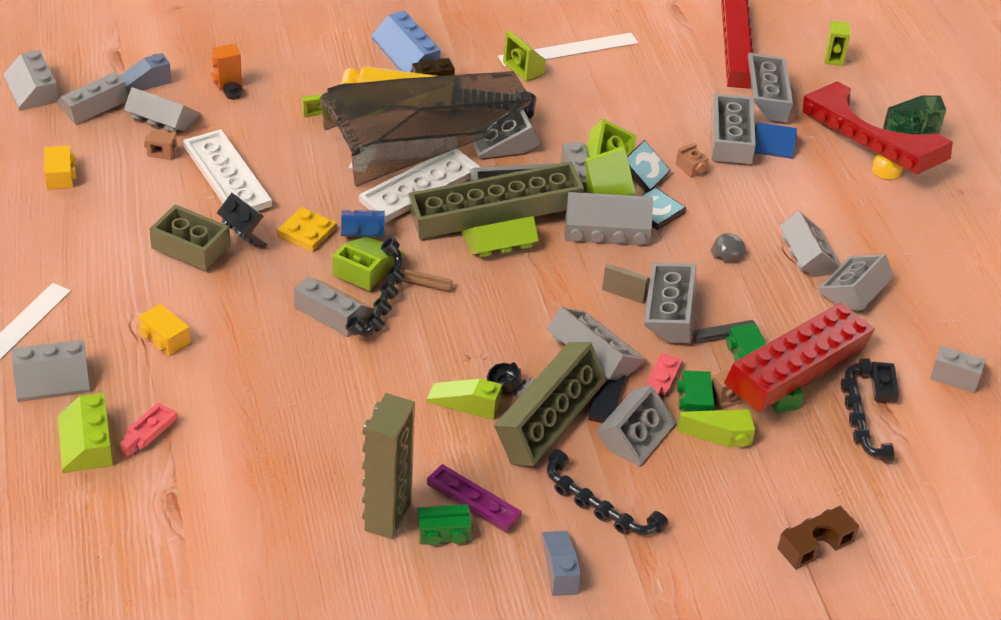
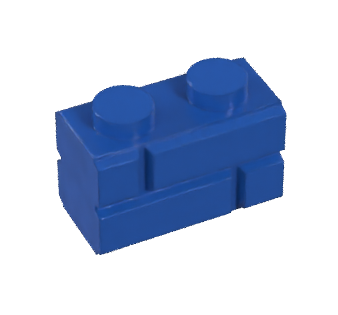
[341,210,385,237]

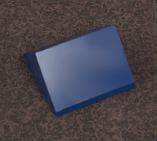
[754,122,797,159]

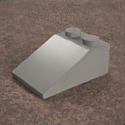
[469,105,541,159]

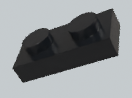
[871,362,899,402]

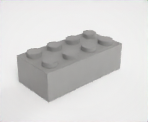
[711,93,756,164]

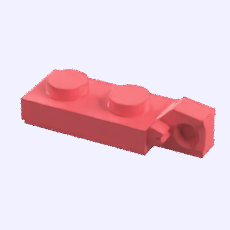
[646,353,683,397]
[120,403,178,457]

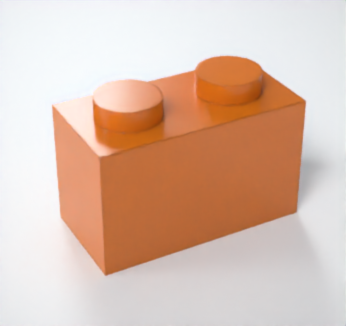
[210,44,242,91]

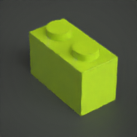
[824,21,850,66]

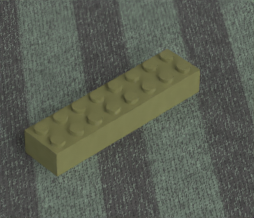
[409,161,584,239]

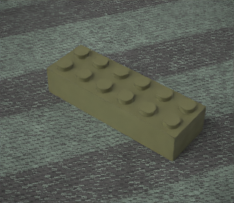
[494,342,607,466]
[362,393,415,540]

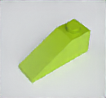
[427,379,502,420]
[677,409,755,447]

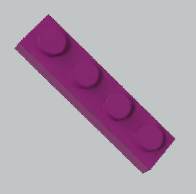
[427,464,522,533]

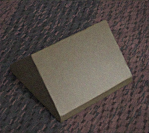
[602,263,650,304]

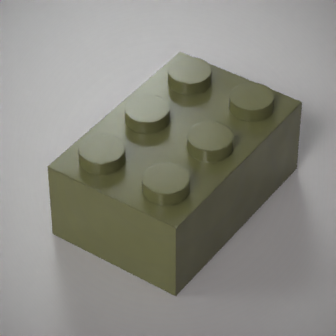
[149,204,231,271]

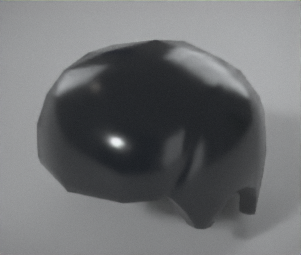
[486,362,522,394]

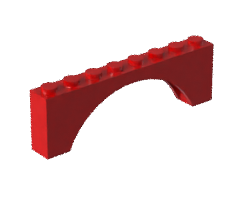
[803,81,953,175]

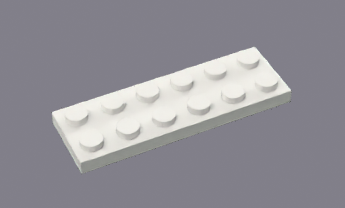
[183,129,272,211]
[359,147,480,223]

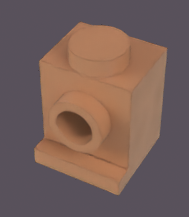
[144,130,178,160]
[676,143,709,178]
[712,370,742,410]

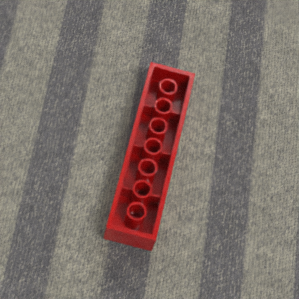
[724,302,875,412]

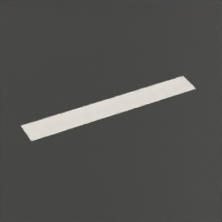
[498,33,638,66]
[0,283,71,359]

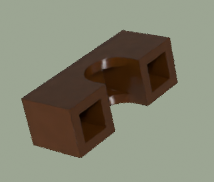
[777,505,859,570]

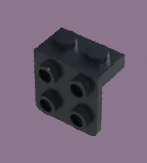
[217,192,267,248]

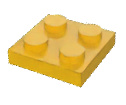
[277,207,337,252]

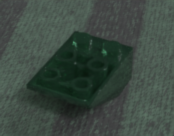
[883,95,946,135]

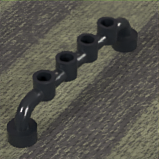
[345,237,405,337]
[841,358,894,462]
[547,449,669,535]

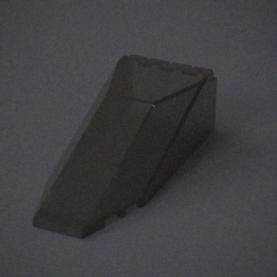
[320,71,532,186]

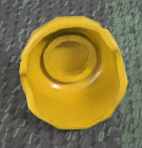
[872,154,903,180]

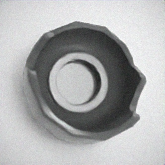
[711,233,746,263]

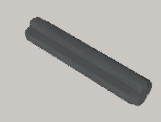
[692,320,755,343]

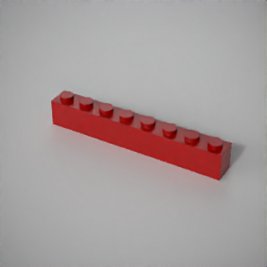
[721,0,753,89]

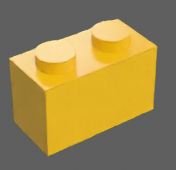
[44,145,77,190]
[138,303,191,356]

